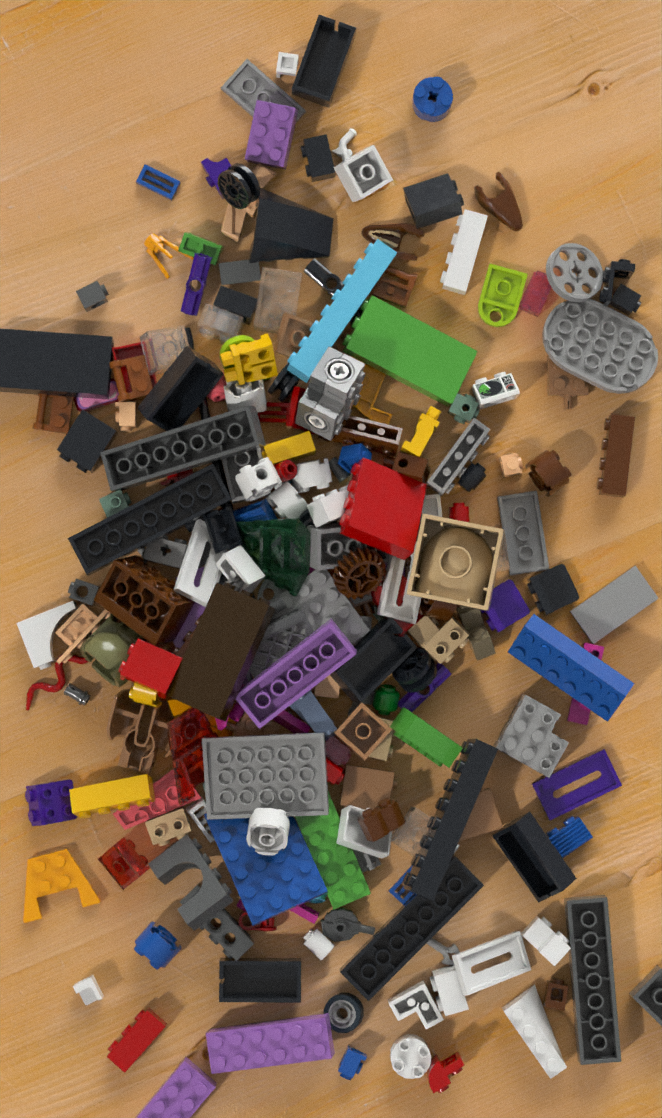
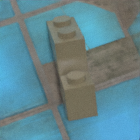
[456,605,496,661]

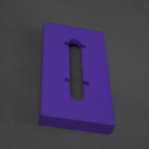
[532,749,622,820]

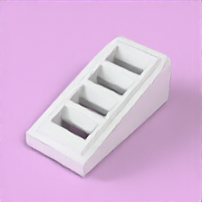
[186,797,214,843]

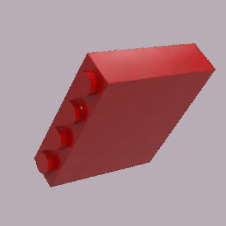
[340,457,427,560]

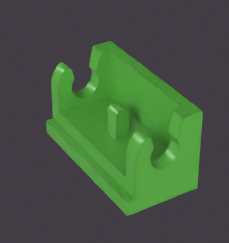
[178,232,225,265]

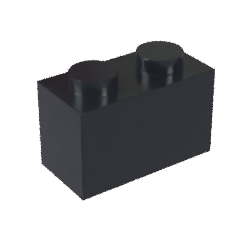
[301,134,335,182]

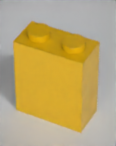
[261,431,316,465]

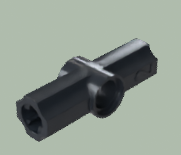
[303,258,345,296]

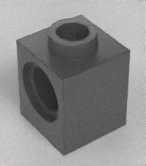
[76,281,109,312]
[68,579,100,606]

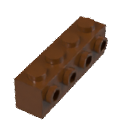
[318,415,403,457]

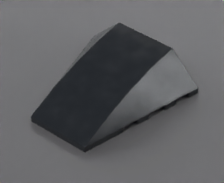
[249,188,334,263]

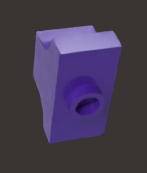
[201,157,231,199]

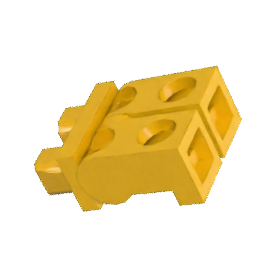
[220,333,278,385]
[400,406,441,457]

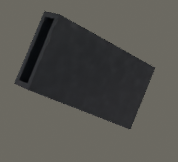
[0,329,114,400]

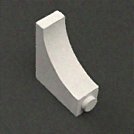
[16,601,78,670]

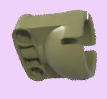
[80,614,159,687]

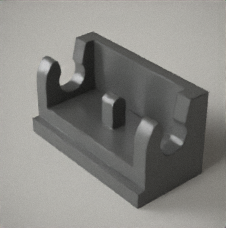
[219,259,261,285]

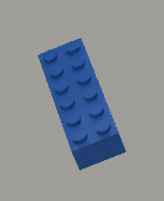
[508,614,635,722]

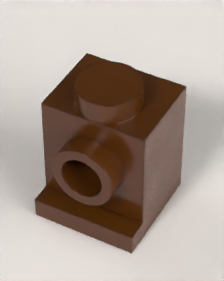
[542,978,569,1011]

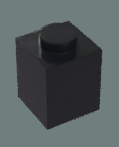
[609,284,642,316]

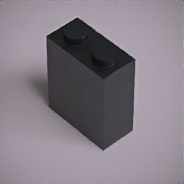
[403,173,464,229]
[57,409,118,473]

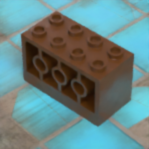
[94,555,195,646]

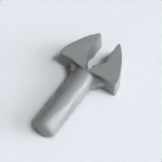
[426,938,460,965]

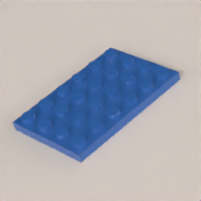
[204,813,328,926]

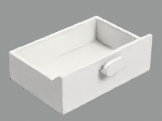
[336,805,392,859]

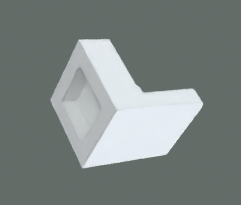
[276,52,299,78]
[73,975,104,1005]

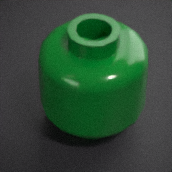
[372,684,400,715]

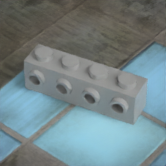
[426,418,490,496]

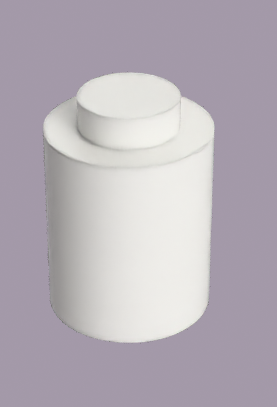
[303,929,335,960]

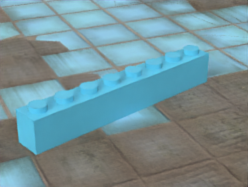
[287,239,397,383]

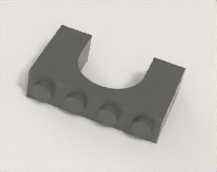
[148,834,234,931]

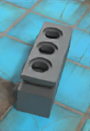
[180,883,255,961]

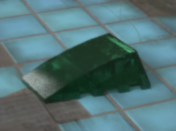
[236,518,310,597]

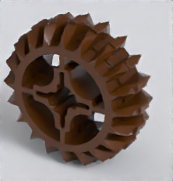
[332,547,387,600]

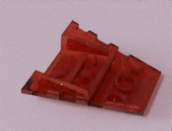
[167,707,219,805]

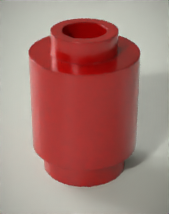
[274,460,297,483]
[449,503,470,523]

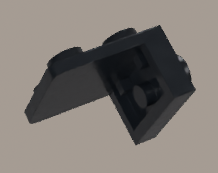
[599,259,636,306]
[526,564,579,616]

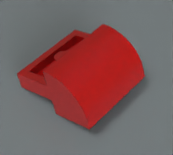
[427,1051,465,1094]

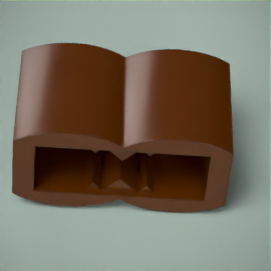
[357,798,406,842]

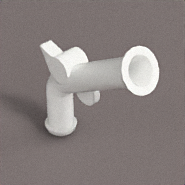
[331,128,357,161]

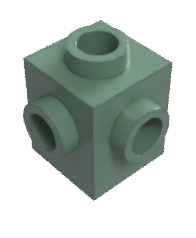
[448,393,480,424]

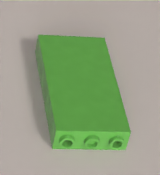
[342,295,478,407]

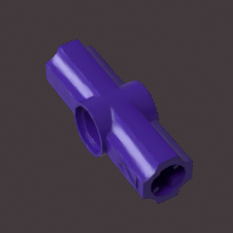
[181,253,212,316]
[398,662,451,712]

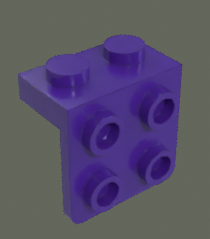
[479,580,530,633]
[25,779,78,826]

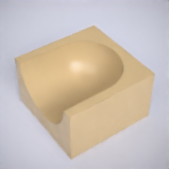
[407,514,505,611]

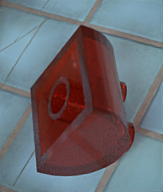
[98,837,150,890]

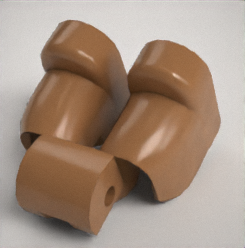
[107,689,188,775]

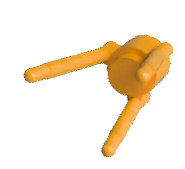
[144,233,194,279]

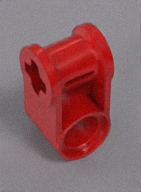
[238,911,277,931]

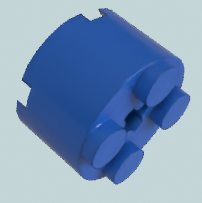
[412,76,453,122]
[134,921,182,970]

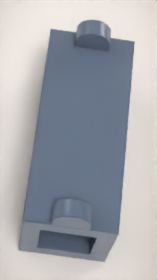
[294,690,337,741]

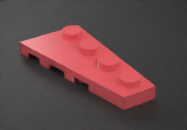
[113,765,202,830]

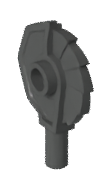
[321,908,375,942]

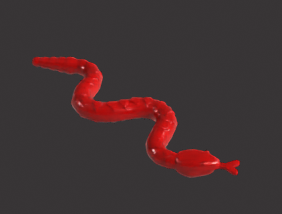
[26,632,92,711]

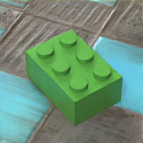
[390,707,463,768]

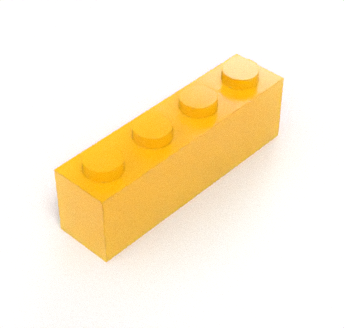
[69,774,155,819]

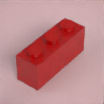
[107,1008,167,1073]

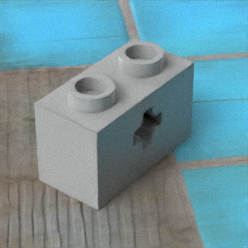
[143,536,188,569]

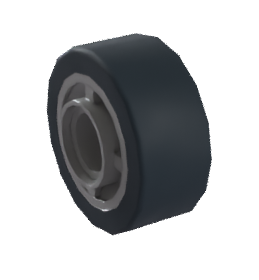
[324,993,364,1033]

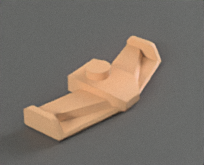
[221,164,276,242]

